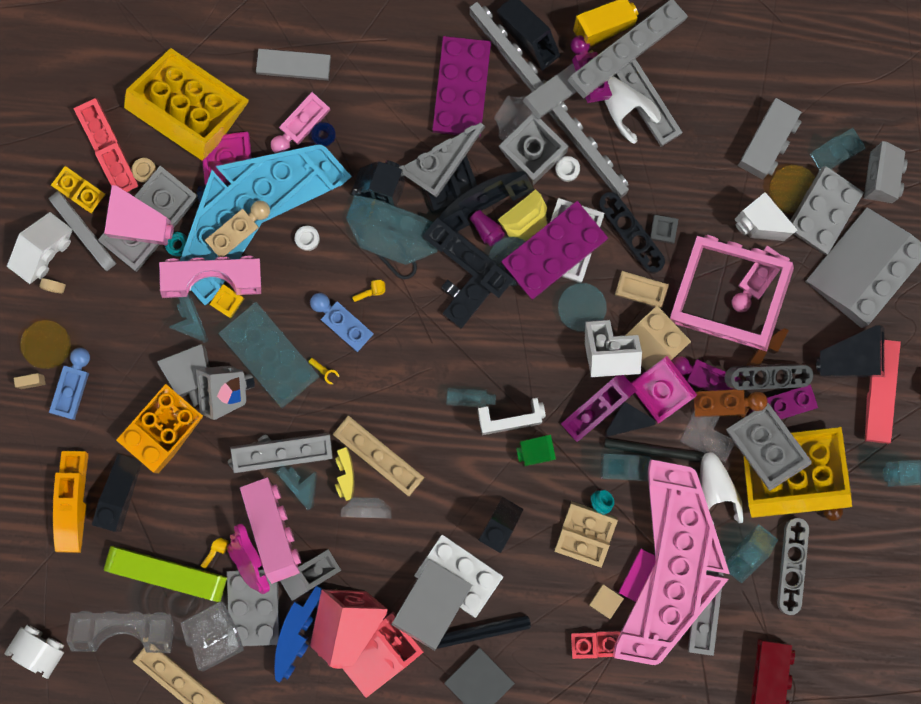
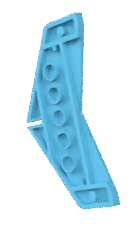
[180,145,352,305]

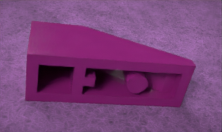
[561,375,637,442]

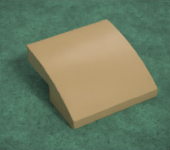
[555,501,618,568]

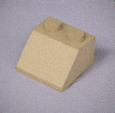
[625,306,691,371]

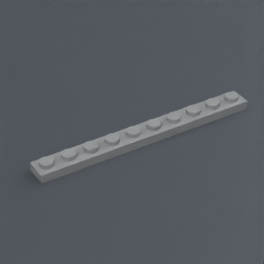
[469,2,629,198]

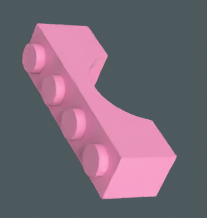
[159,256,261,298]

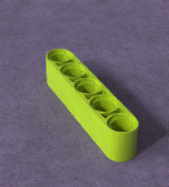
[104,546,227,602]

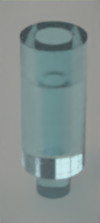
[446,388,496,408]

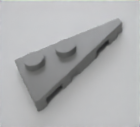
[400,123,485,198]

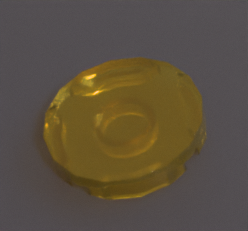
[769,165,816,214]
[20,320,71,369]

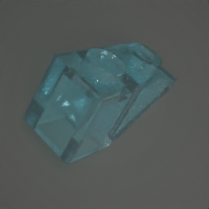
[601,454,651,481]
[883,460,921,487]
[726,524,778,583]

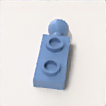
[310,293,374,352]
[49,348,90,420]

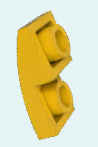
[51,166,105,214]

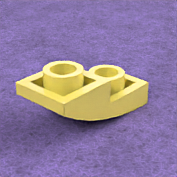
[335,447,354,501]

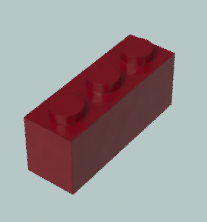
[751,639,795,704]

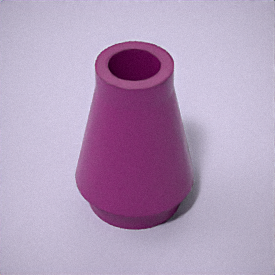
[470,210,505,246]

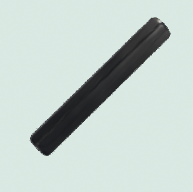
[437,615,531,649]

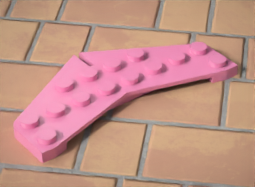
[613,459,730,665]

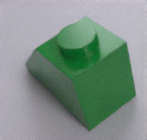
[516,435,556,467]

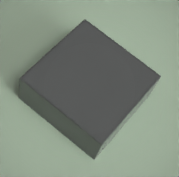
[650,215,679,244]

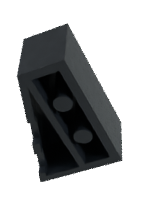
[350,160,405,211]

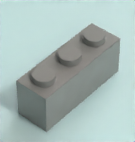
[737,98,801,180]

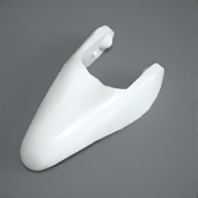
[604,76,661,144]
[699,452,743,524]

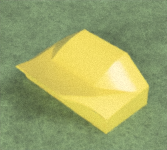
[498,189,548,242]

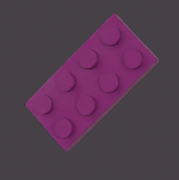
[433,36,491,138]
[501,201,608,300]

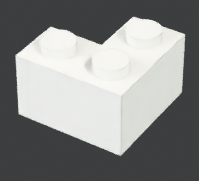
[7,212,72,284]
[585,320,642,377]

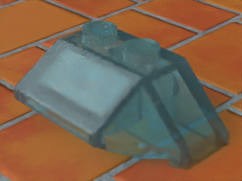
[346,195,438,265]

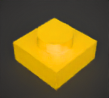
[209,284,244,319]

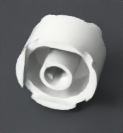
[4,625,64,679]

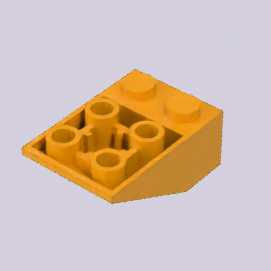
[116,384,203,474]

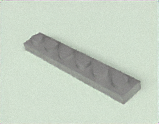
[568,0,688,99]

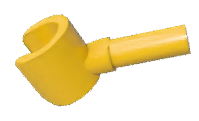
[352,280,385,302]
[309,358,339,384]
[201,538,229,569]

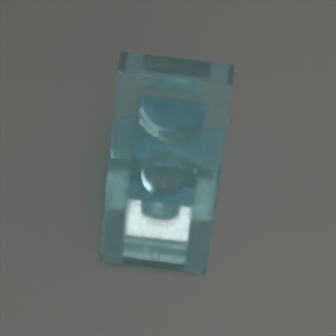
[810,128,866,169]
[169,294,209,343]
[276,466,317,510]

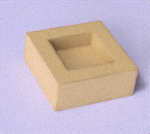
[14,373,46,389]
[589,584,624,619]

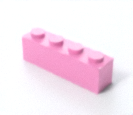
[240,477,301,584]

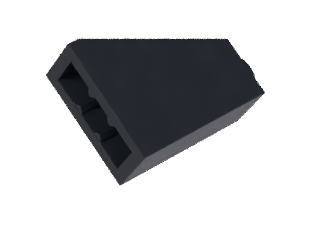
[496,0,560,71]
[816,325,885,378]
[478,497,523,553]

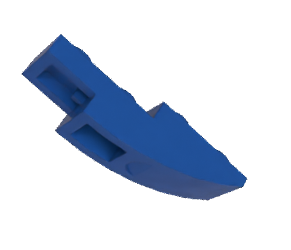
[275,585,326,683]

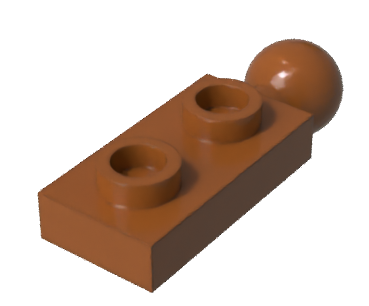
[694,390,768,417]

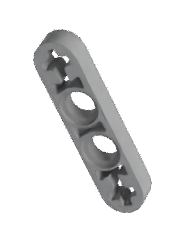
[48,191,117,271]
[777,518,809,615]

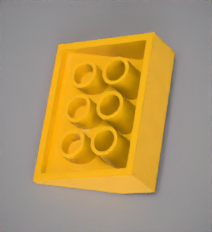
[124,48,249,161]
[744,427,852,518]

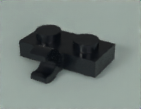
[441,276,491,329]

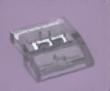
[181,602,244,671]

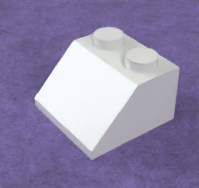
[735,192,797,241]

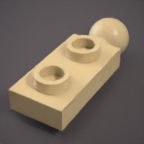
[205,200,270,257]

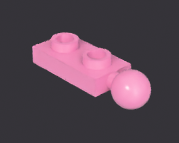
[271,92,330,154]
[732,246,780,312]

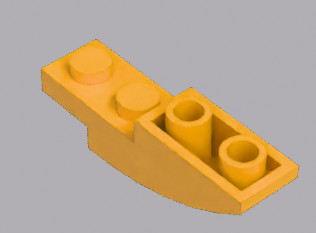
[53,451,88,553]

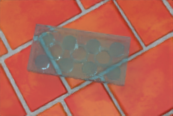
[218,302,320,409]

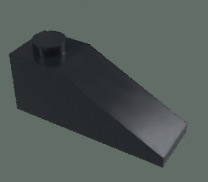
[92,454,142,532]

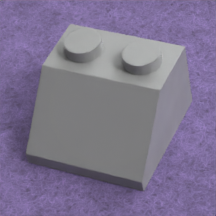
[499,113,568,186]
[864,141,907,203]

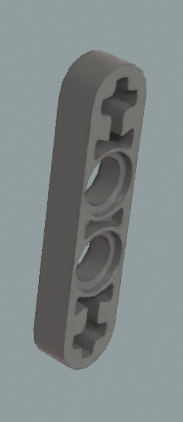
[725,364,813,390]

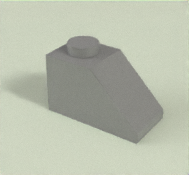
[280,549,341,601]

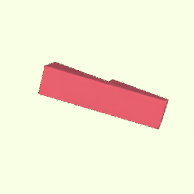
[73,98,139,192]
[865,340,901,444]

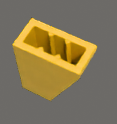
[573,0,638,48]

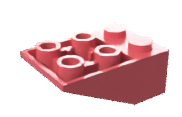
[342,611,424,698]

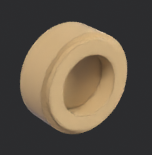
[131,158,157,183]
[39,278,66,294]

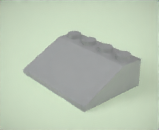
[805,208,921,328]

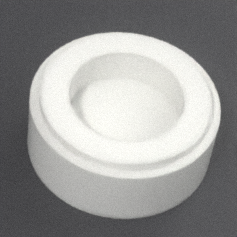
[555,156,580,182]
[295,226,320,251]

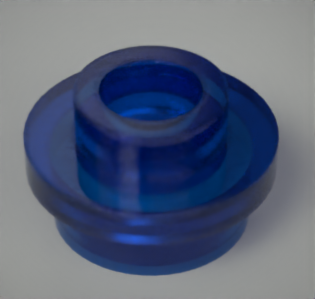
[311,122,336,147]

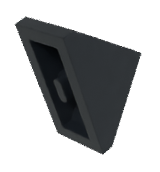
[604,402,656,437]

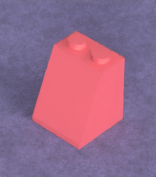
[310,589,388,669]

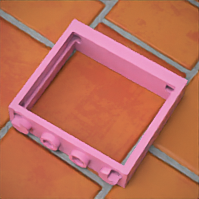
[670,235,794,351]

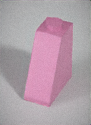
[104,185,174,245]

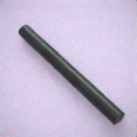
[604,438,703,462]

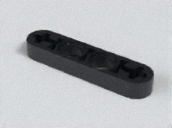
[599,192,665,274]

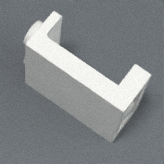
[478,398,546,435]

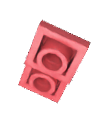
[571,631,621,659]

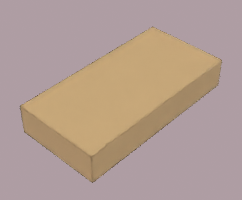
[615,271,669,309]

